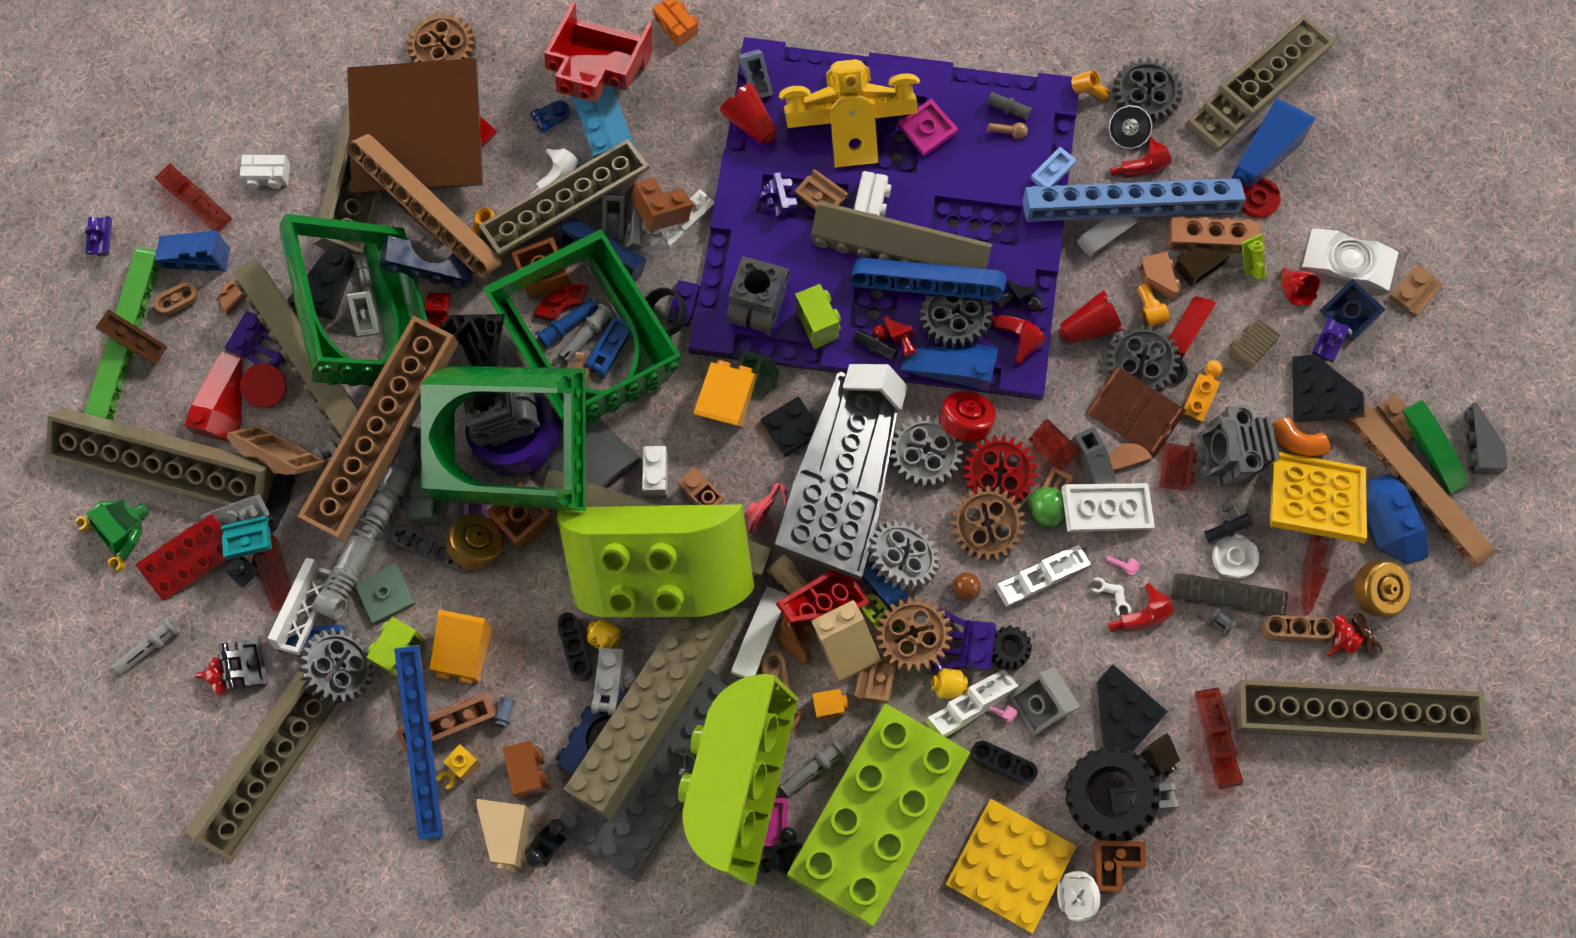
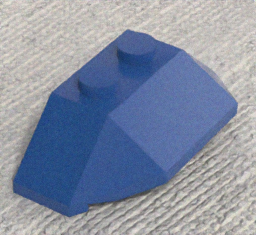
[1366,473,1429,564]

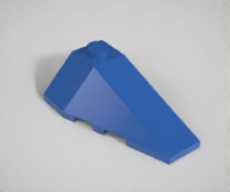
[900,344,998,391]

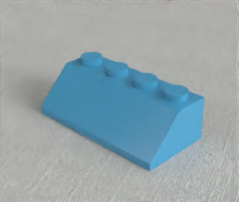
[571,85,635,158]

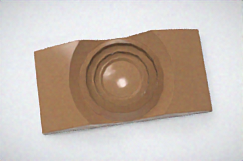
[227,425,327,475]

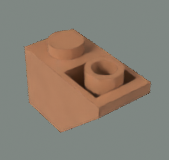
[1138,252,1181,300]
[677,467,725,505]

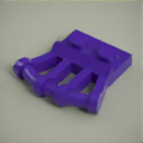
[224,311,286,367]
[930,609,997,675]

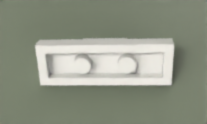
[655,190,714,248]

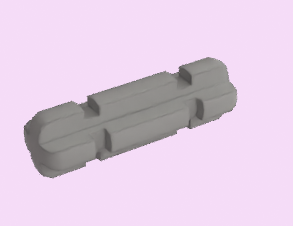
[354,259,375,298]

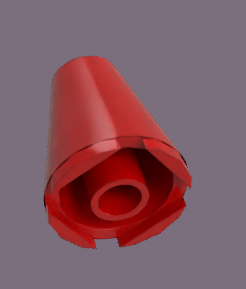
[719,83,777,145]
[1058,290,1123,344]

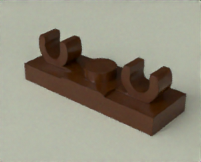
[95,309,168,366]

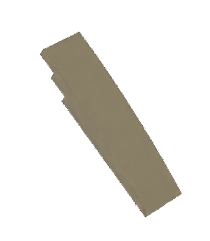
[1186,15,1335,152]

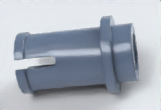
[492,696,515,728]

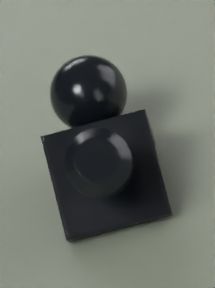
[993,279,1043,312]
[226,552,270,588]
[526,819,567,867]
[759,827,803,875]

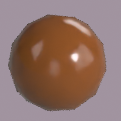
[952,572,981,601]

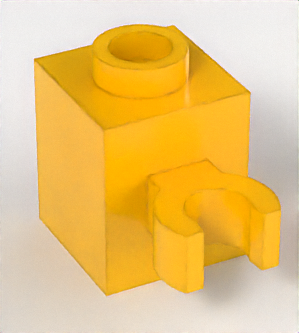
[437,744,481,790]

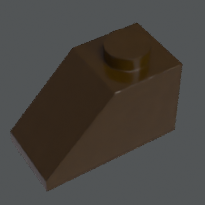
[1175,247,1230,287]
[1140,733,1180,777]

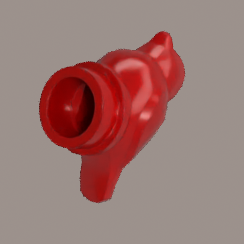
[1327,614,1364,657]
[194,657,228,696]

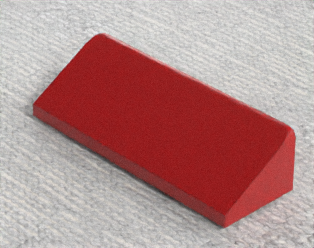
[1168,296,1216,359]

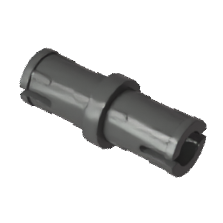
[987,92,1032,121]

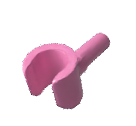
[1106,556,1140,575]
[987,706,1018,723]

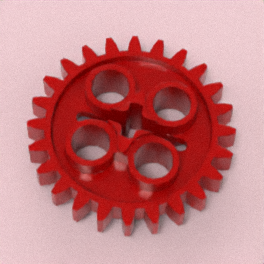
[963,435,1037,509]

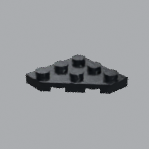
[1292,354,1365,422]
[1097,664,1168,751]

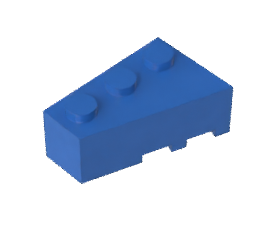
[155,230,230,272]

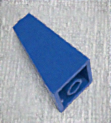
[1232,98,1316,188]

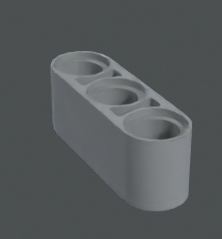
[1076,217,1140,260]

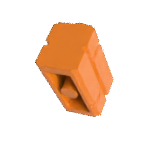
[652,0,699,47]

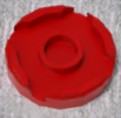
[1241,178,1281,219]
[240,364,287,408]

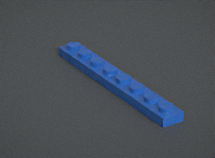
[394,645,444,840]

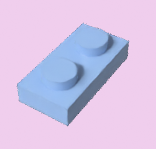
[1031,147,1077,187]

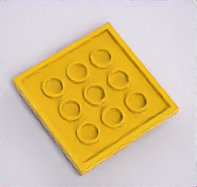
[1270,452,1367,544]
[945,798,1077,934]

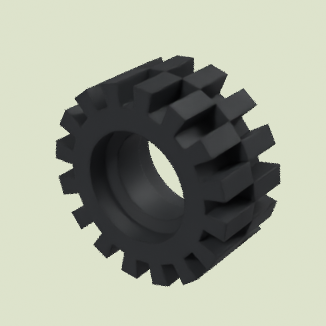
[992,625,1032,670]

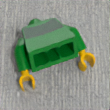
[76,499,149,572]

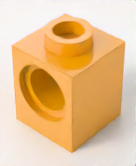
[812,689,848,721]

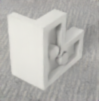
[843,364,908,409]

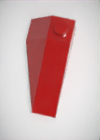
[184,352,242,442]
[776,570,869,623]

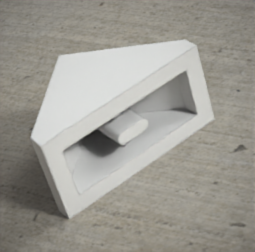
[347,291,379,336]

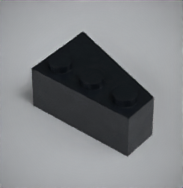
[287,247,355,320]

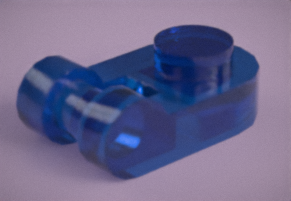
[530,100,570,133]

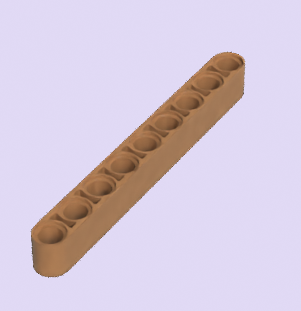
[347,134,501,278]
[1346,401,1494,568]

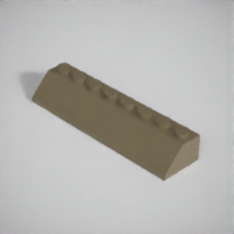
[312,105,376,255]
[479,139,650,256]
[811,201,992,269]
[184,671,343,862]

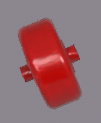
[939,391,996,442]

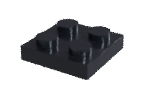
[760,396,816,457]

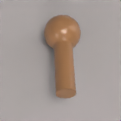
[987,122,1028,140]

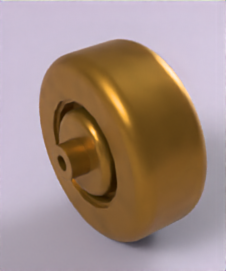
[445,513,503,570]
[1354,560,1411,617]

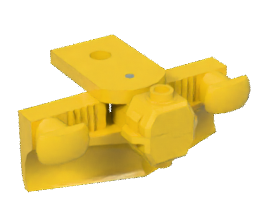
[779,59,920,168]

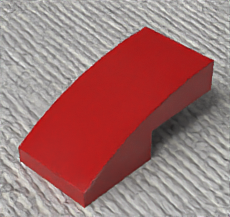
[425,292,450,328]

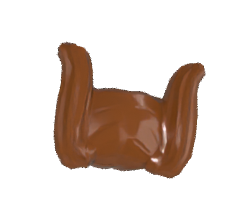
[775,617,815,666]

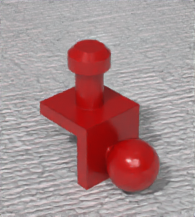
[872,317,916,357]

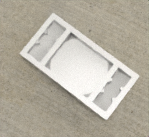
[1302,229,1399,292]

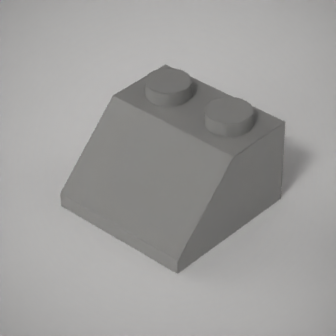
[1008,667,1080,736]

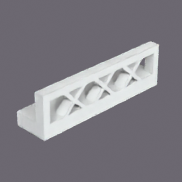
[267,558,334,655]

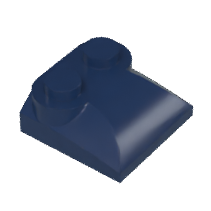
[1319,278,1385,341]

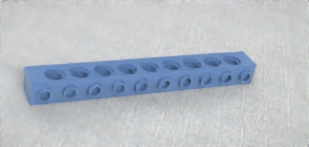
[1022,178,1246,222]

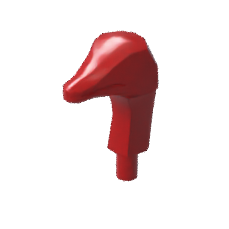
[1110,137,1171,178]
[991,315,1045,364]
[1108,583,1174,632]

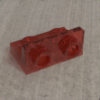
[1028,419,1080,471]
[1159,442,1198,492]

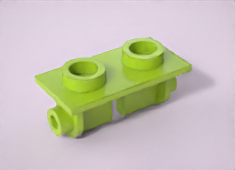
[1242,234,1267,281]

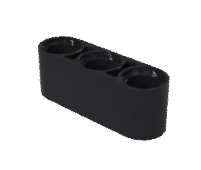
[557,612,593,681]
[970,740,1038,786]

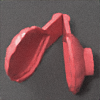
[744,483,787,534]

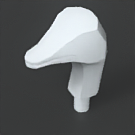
[529,148,578,196]

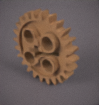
[407,12,476,63]
[951,486,1026,561]
[876,597,953,673]

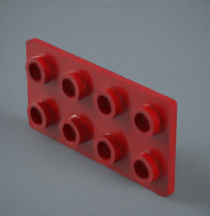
[136,514,227,601]

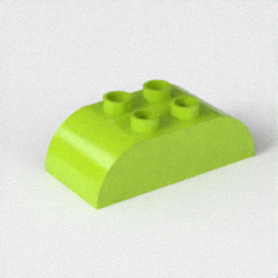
[557,504,754,617]
[678,674,799,887]

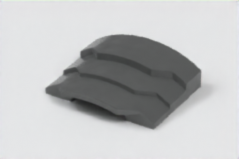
[529,419,641,487]

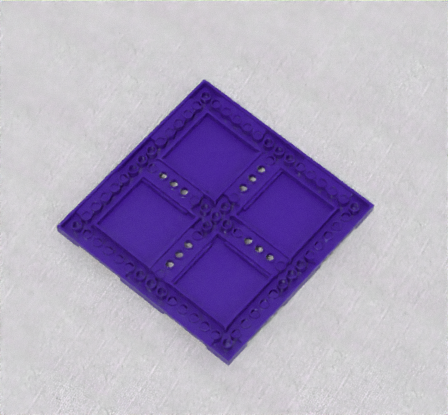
[688,37,1079,400]

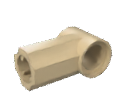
[766,554,807,594]

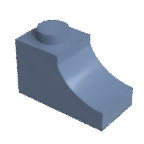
[738,49,773,98]

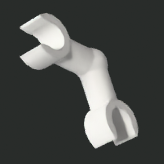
[1091,577,1131,617]

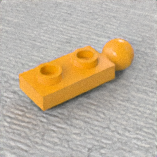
[1183,360,1223,423]

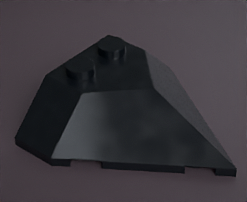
[439,314,506,367]

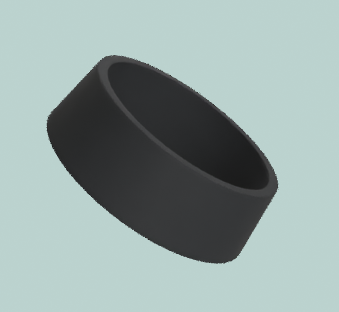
[645,287,688,336]

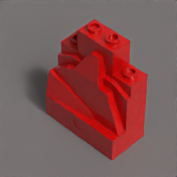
[544,2,652,103]

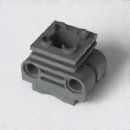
[727,256,790,335]
[464,392,540,447]
[1199,406,1279,487]

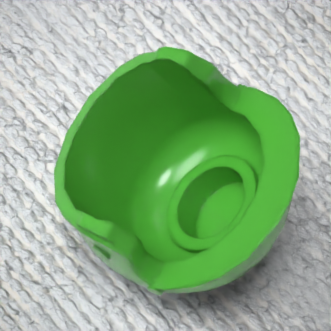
[1028,487,1065,528]

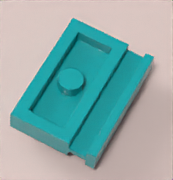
[221,516,272,560]

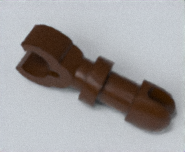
[1352,613,1383,658]

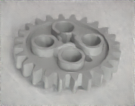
[890,415,963,488]
[868,520,940,591]

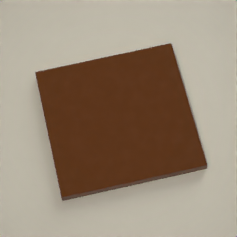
[347,58,483,195]

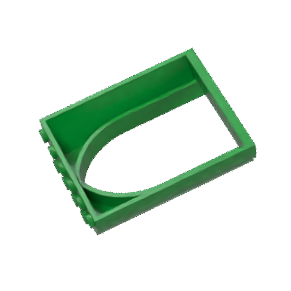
[279,214,428,387]
[482,229,681,424]
[420,366,586,511]

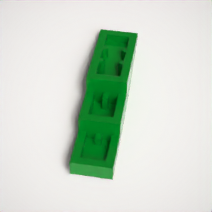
[1402,400,1470,494]

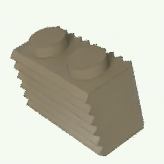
[1228,318,1281,372]

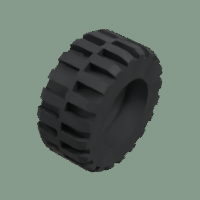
[1065,746,1161,841]

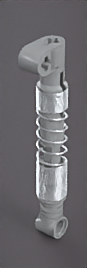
[313,426,421,620]

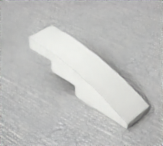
[995,545,1091,607]
[731,587,788,678]
[925,669,1018,737]

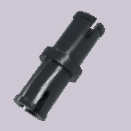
[853,329,899,362]
[1204,513,1254,545]

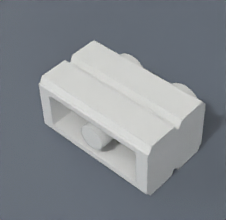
[240,155,290,189]
[854,171,891,217]
[643,446,668,497]

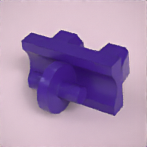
[759,172,797,218]
[85,216,112,256]
[1312,318,1349,363]

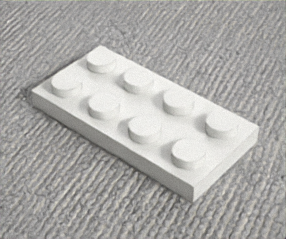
[1061,483,1155,532]

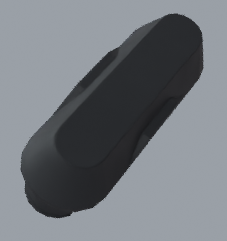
[265,473,295,533]

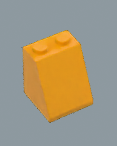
[694,360,757,427]
[429,610,493,685]

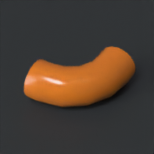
[1272,417,1330,457]

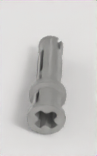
[558,303,615,363]
[112,617,181,676]
[779,739,847,798]

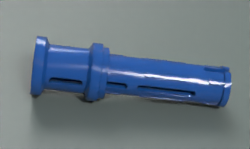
[536,298,599,349]

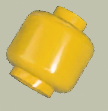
[586,618,622,651]
[931,668,968,700]

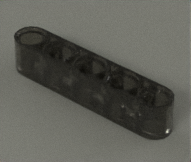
[1171,573,1288,616]

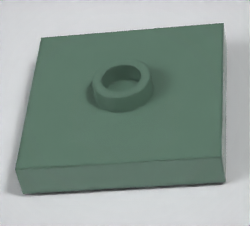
[355,563,416,625]

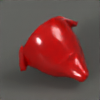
[1280,268,1320,307]

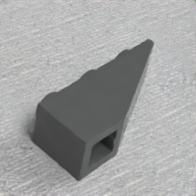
[1464,402,1508,474]
[1068,427,1118,484]

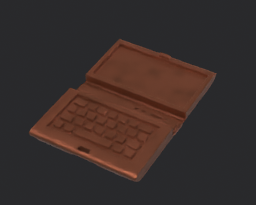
[1086,366,1187,457]

